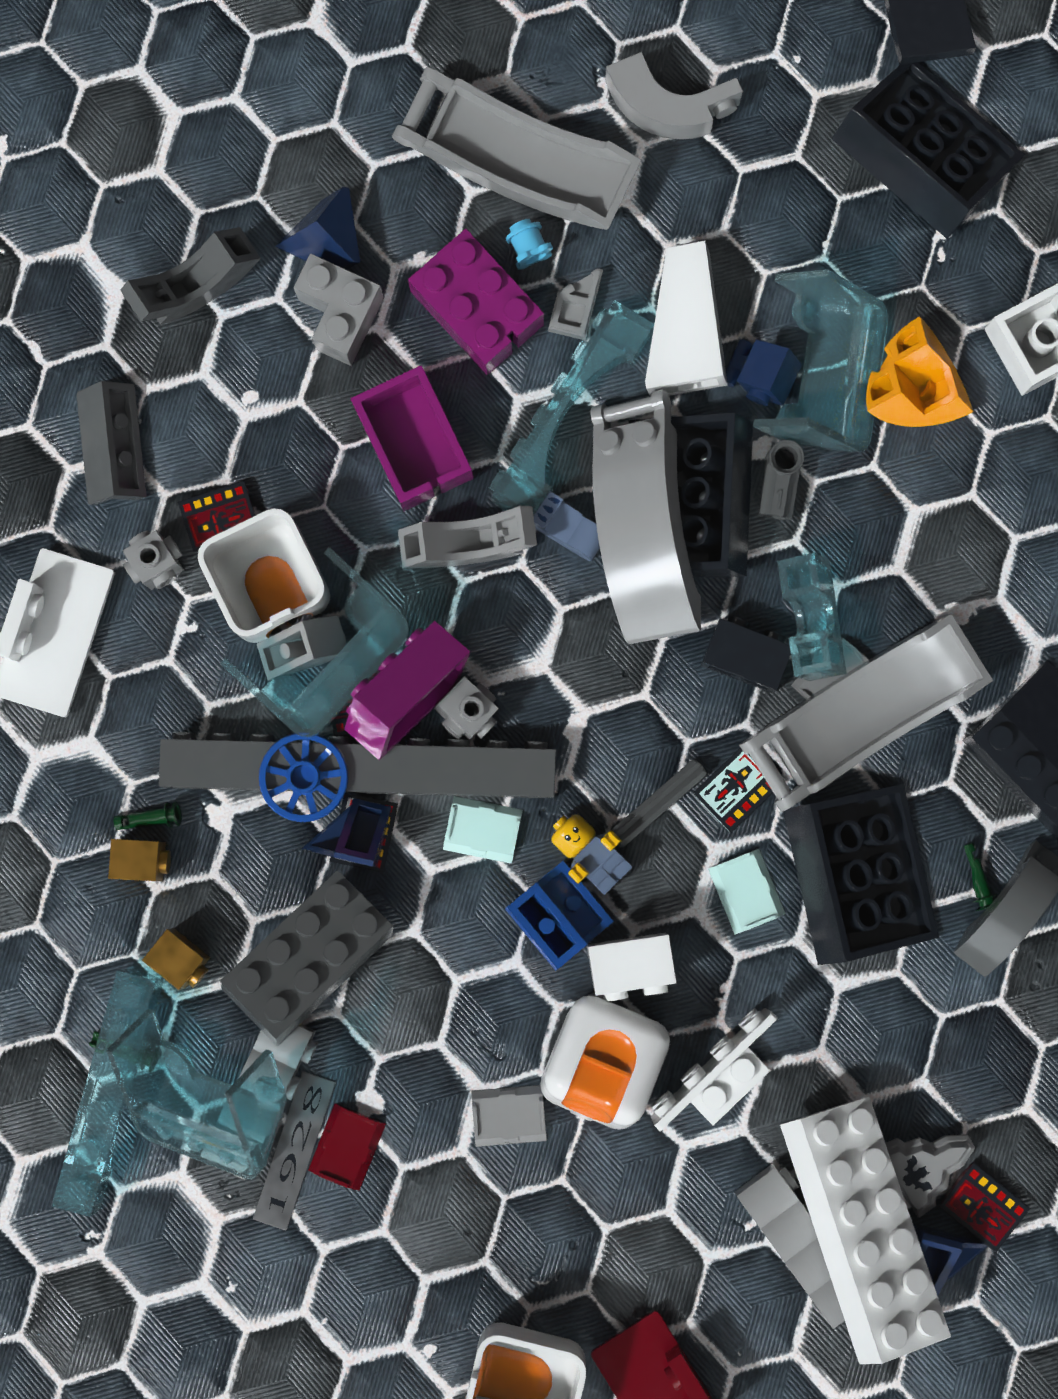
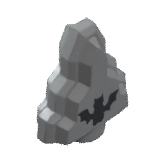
[885,1135,975,1218]

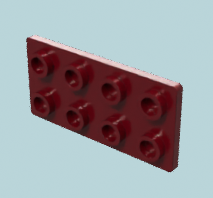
[591,1310,713,1399]

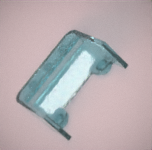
[753,269,888,452]
[220,547,409,738]
[106,1009,287,1180]

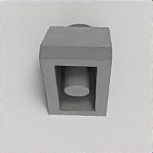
[257,615,349,681]

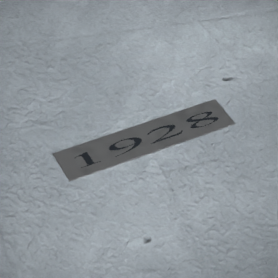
[253,1071,336,1231]

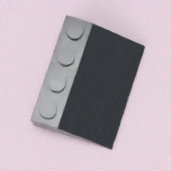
[832,62,1025,239]
[628,413,753,577]
[962,660,1058,840]
[783,784,939,965]

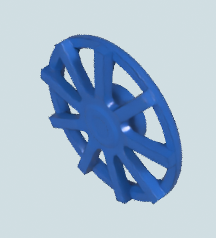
[259,733,349,822]

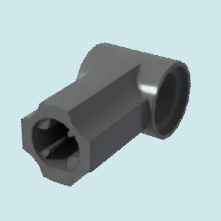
[758,440,804,520]

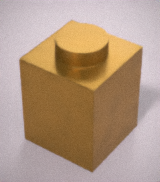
[108,839,171,881]
[142,928,210,990]

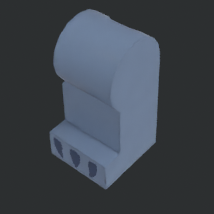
[533,491,600,561]

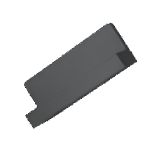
[76,381,146,505]

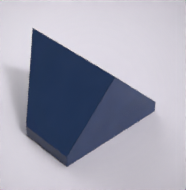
[275,187,360,270]
[302,798,391,867]
[913,1223,988,1295]

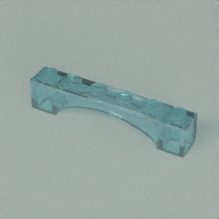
[489,300,654,516]
[51,968,164,1217]

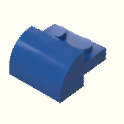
[505,861,614,971]

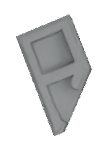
[548,268,603,341]

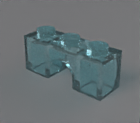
[777,553,847,681]

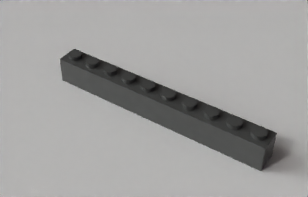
[159,732,556,798]

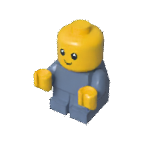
[551,814,632,895]

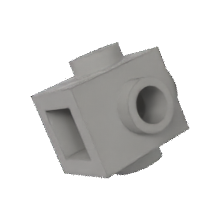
[122,530,184,590]
[434,676,499,740]

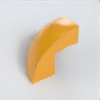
[866,316,973,427]

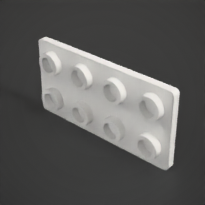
[0,548,115,717]
[651,1008,778,1131]

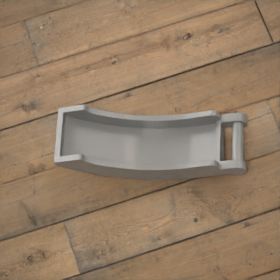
[392,67,642,230]
[590,389,701,644]
[739,613,993,812]

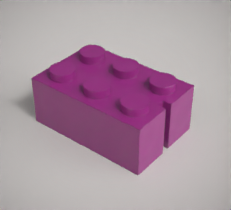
[408,228,544,375]
[350,365,473,511]
[344,621,470,760]

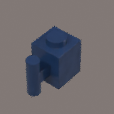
[726,339,802,406]

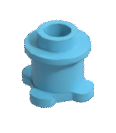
[506,219,553,270]

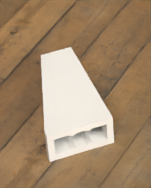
[645,239,728,396]

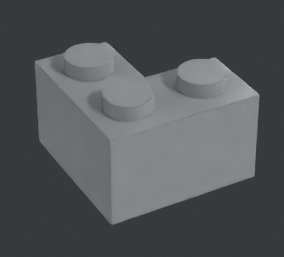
[294,254,384,366]

